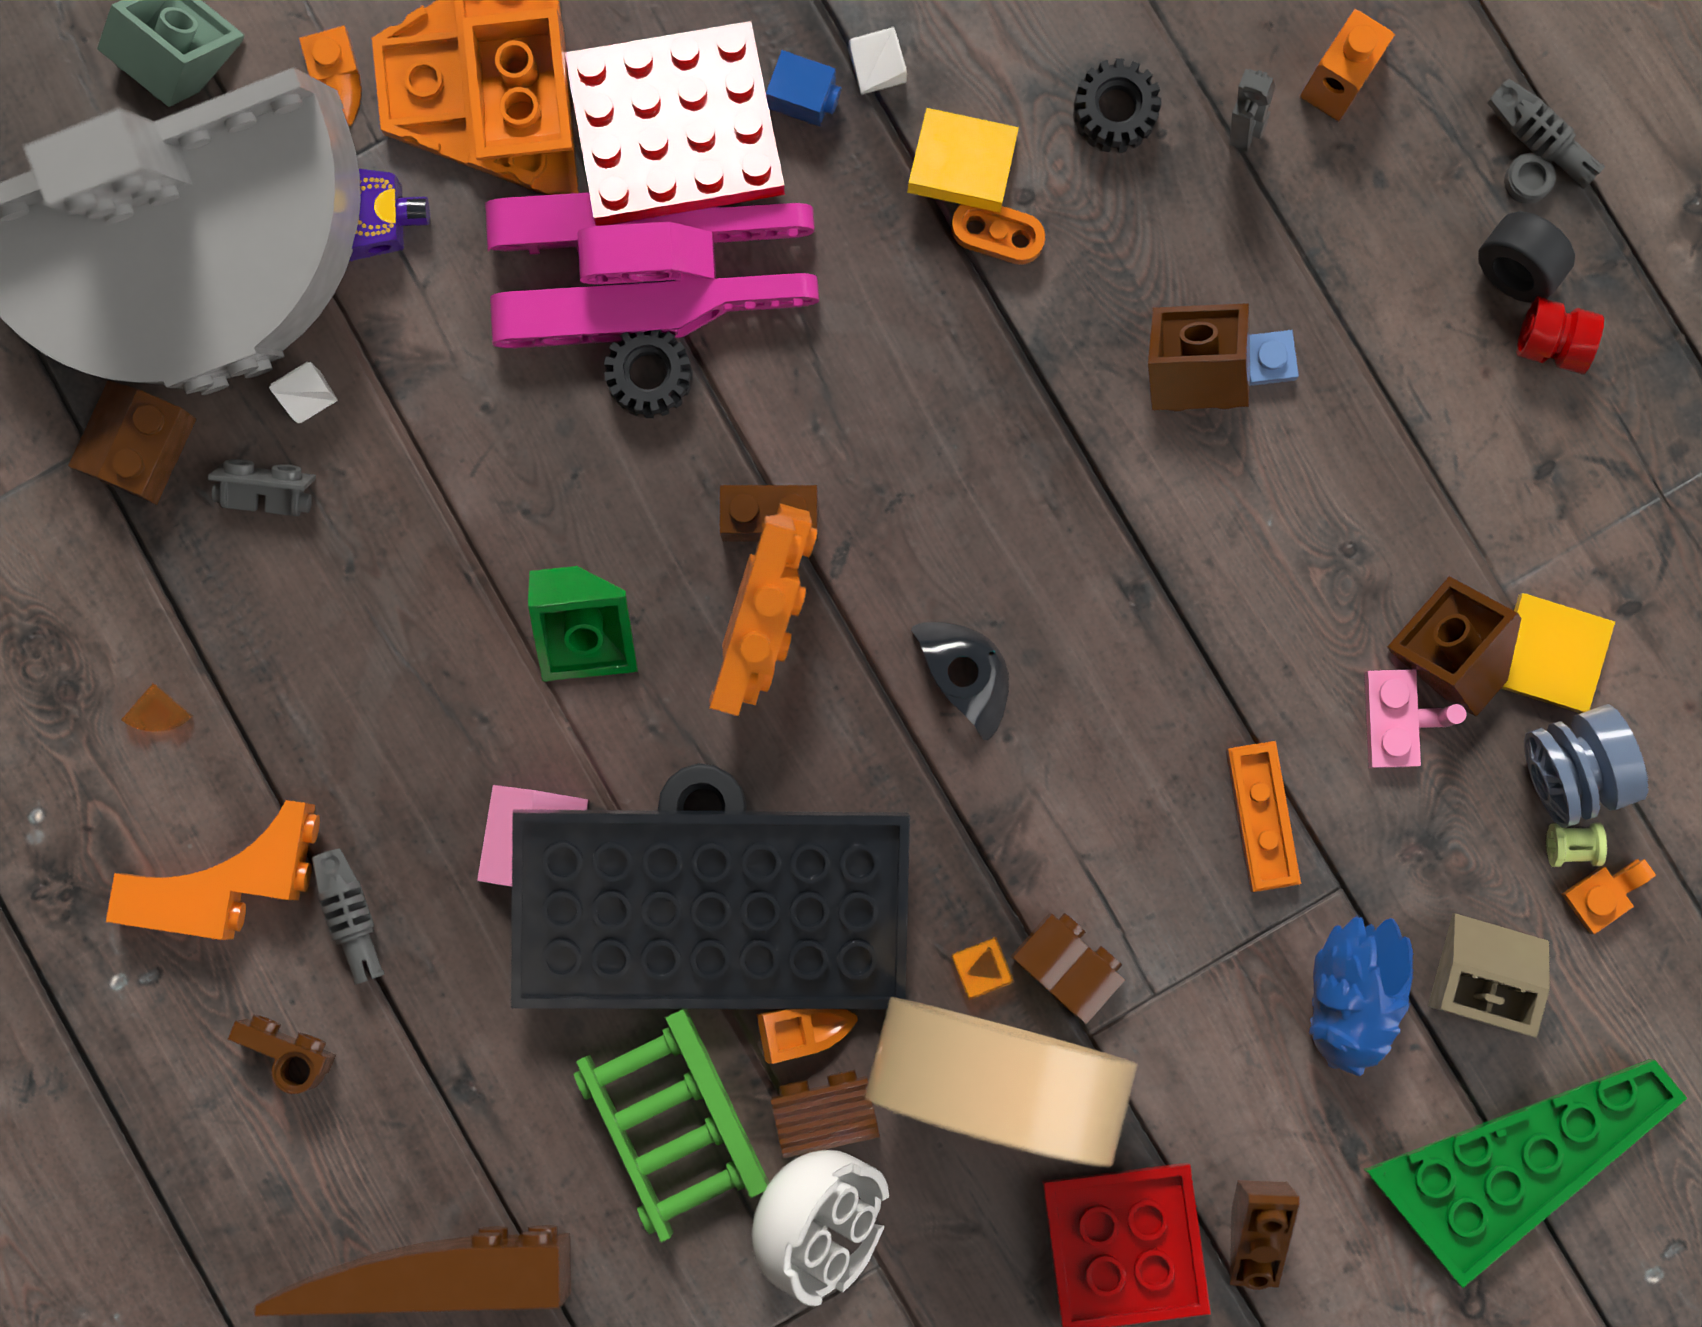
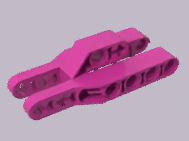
[485,193,819,348]

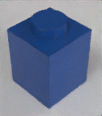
[766,50,841,127]

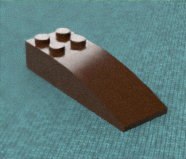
[255,1225,571,1316]

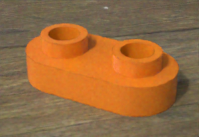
[952,204,1045,265]

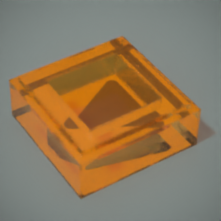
[951,936,1014,1000]

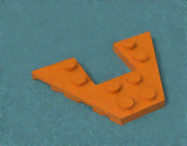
[372,0,580,195]

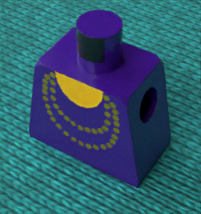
[349,169,430,261]

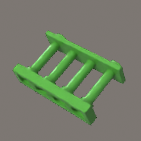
[574,1009,770,1242]

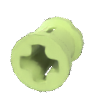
[1546,823,1607,867]

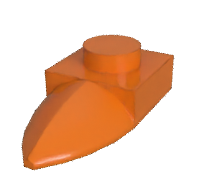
[299,25,362,126]
[757,1009,858,1064]

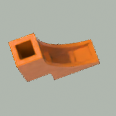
[106,800,320,940]

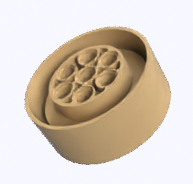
[865,997,1137,1166]

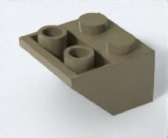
[1428,913,1550,1038]

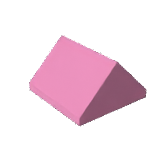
[477,785,589,887]

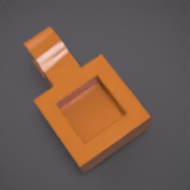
[1561,859,1656,935]

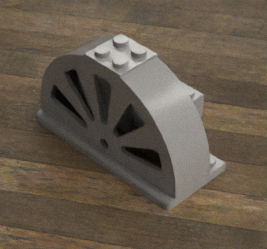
[0,67,361,395]

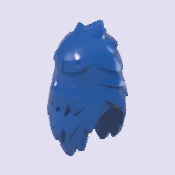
[1309,916,1413,1076]

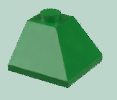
[528,566,638,681]

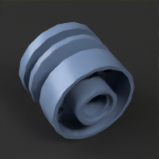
[1524,704,1648,828]

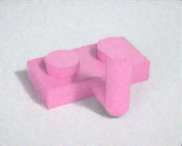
[1364,670,1466,768]

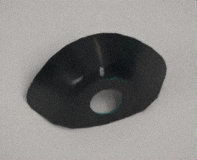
[911,622,1009,740]

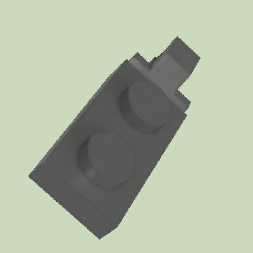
[1230,69,1276,152]

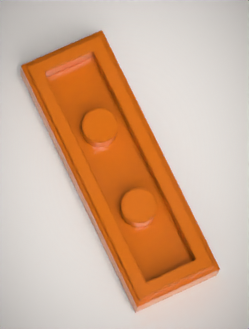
[1226,741,1301,892]

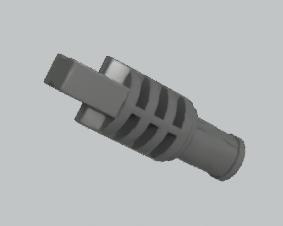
[1487,79,1605,189]
[312,848,385,985]

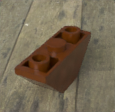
[1230,1180,1300,1290]

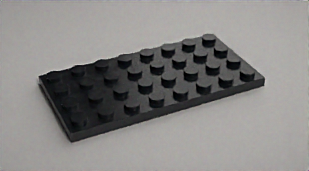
[511,809,910,1009]

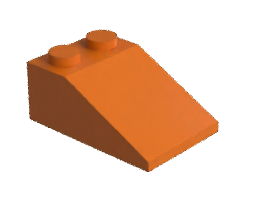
[461,7,573,161]

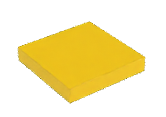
[907,108,1019,212]
[1501,593,1615,713]

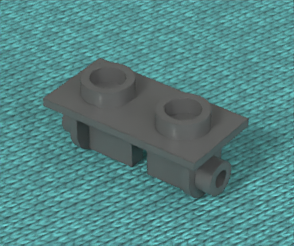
[208,459,316,517]

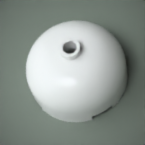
[752,1150,889,1306]

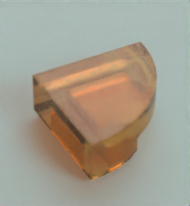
[121,683,193,732]

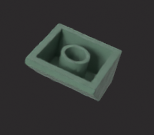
[97,0,245,107]

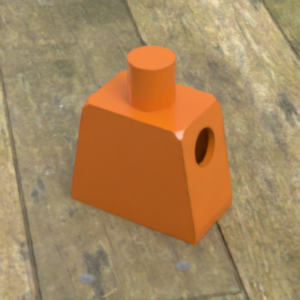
[1300,9,1395,122]

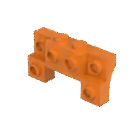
[709,503,817,716]

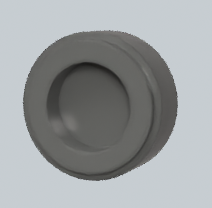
[1504,153,1556,204]

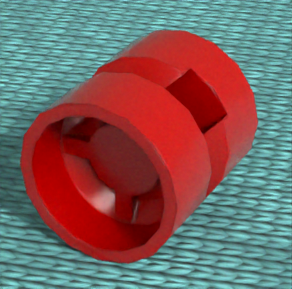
[1516,297,1604,375]

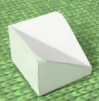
[848,27,907,95]
[269,361,338,423]

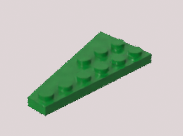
[1363,1059,1688,1288]

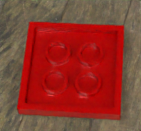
[1042,1163,1211,1327]

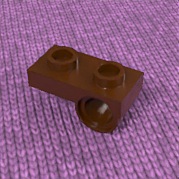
[228,1014,336,1094]

